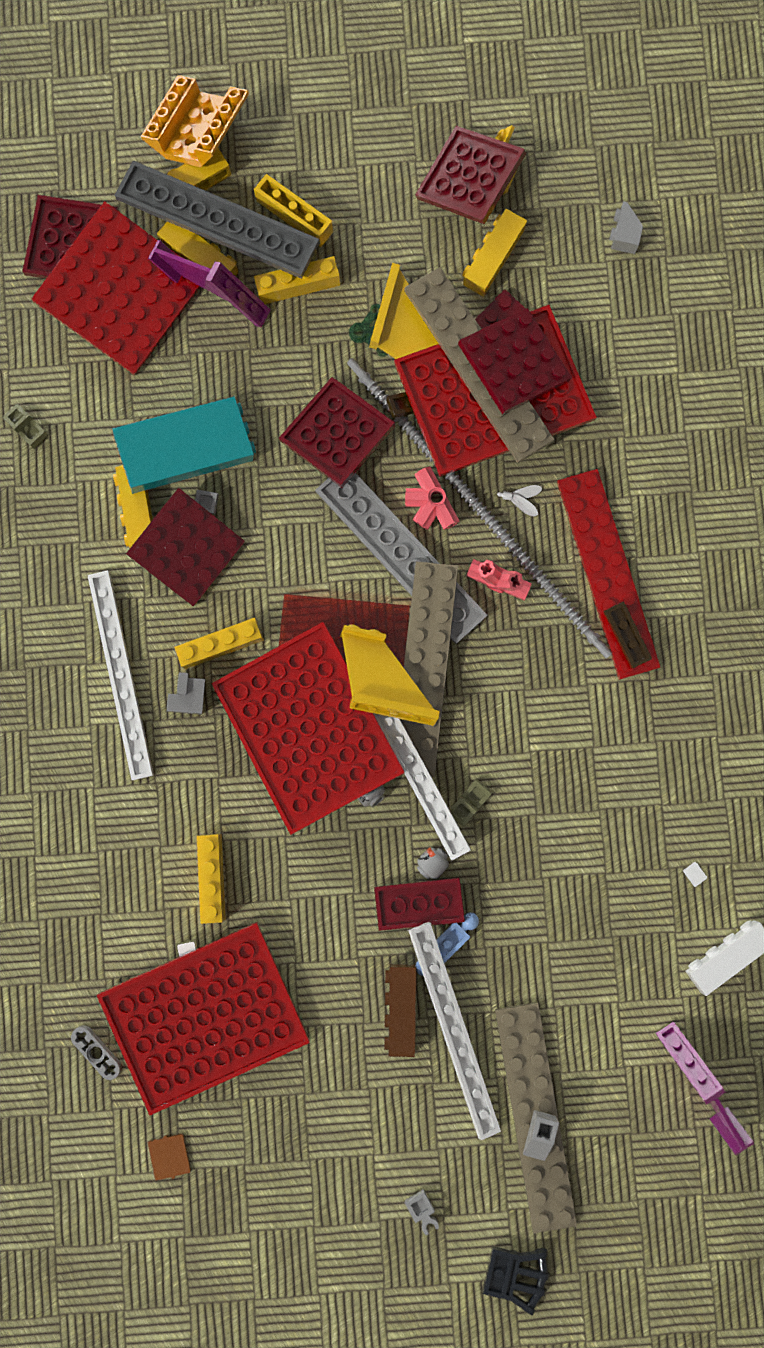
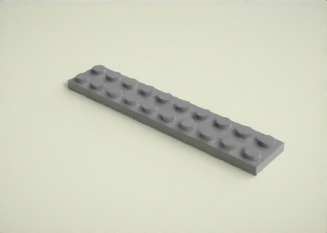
[315,473,487,644]

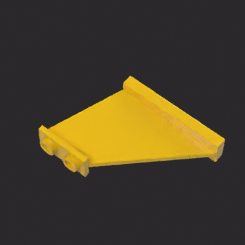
[369,263,439,359]
[340,625,439,726]

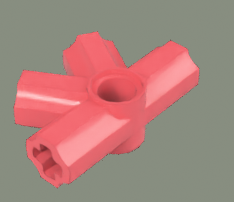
[405,466,460,530]
[466,559,532,601]

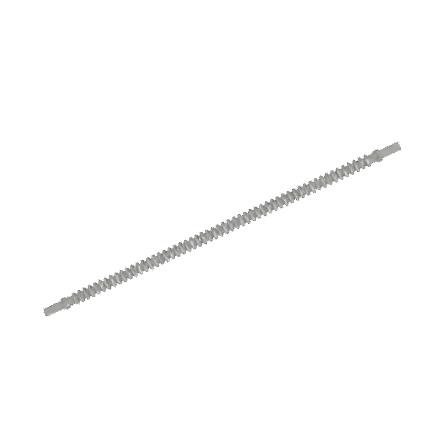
[347,358,612,659]

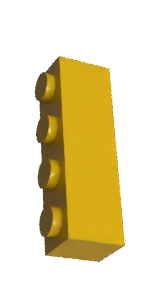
[167,148,232,191]
[254,174,333,247]
[462,209,527,297]
[157,221,239,276]
[254,256,340,304]
[113,465,153,548]
[174,618,264,669]
[197,834,226,924]

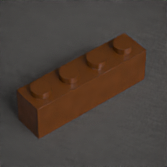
[384,964,416,1057]

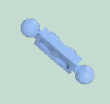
[416,912,479,976]

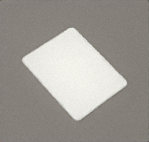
[683,862,707,887]

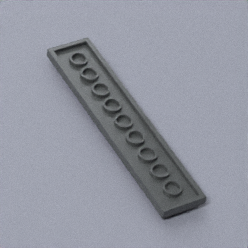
[115,160,320,279]

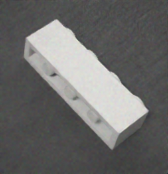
[685,920,764,996]

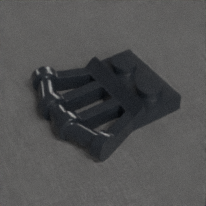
[482,1246,550,1316]

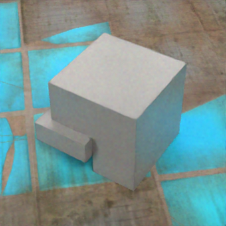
[166,672,205,715]

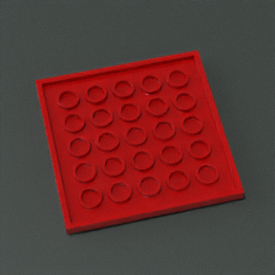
[31,201,201,376]

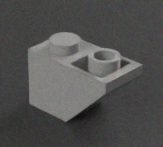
[609,201,643,254]
[523,1110,559,1161]

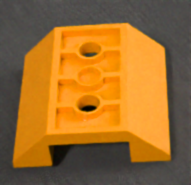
[141,75,249,167]

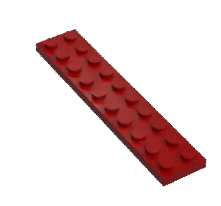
[557,469,661,680]

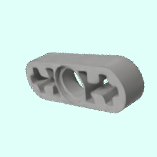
[71,1025,122,1080]

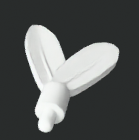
[497,485,542,516]

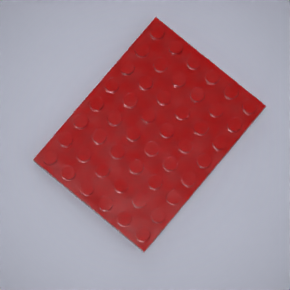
[394,305,597,477]
[211,622,405,835]
[96,922,310,1116]

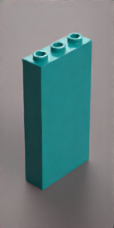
[112,396,256,494]

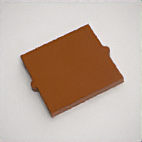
[148,1133,191,1181]

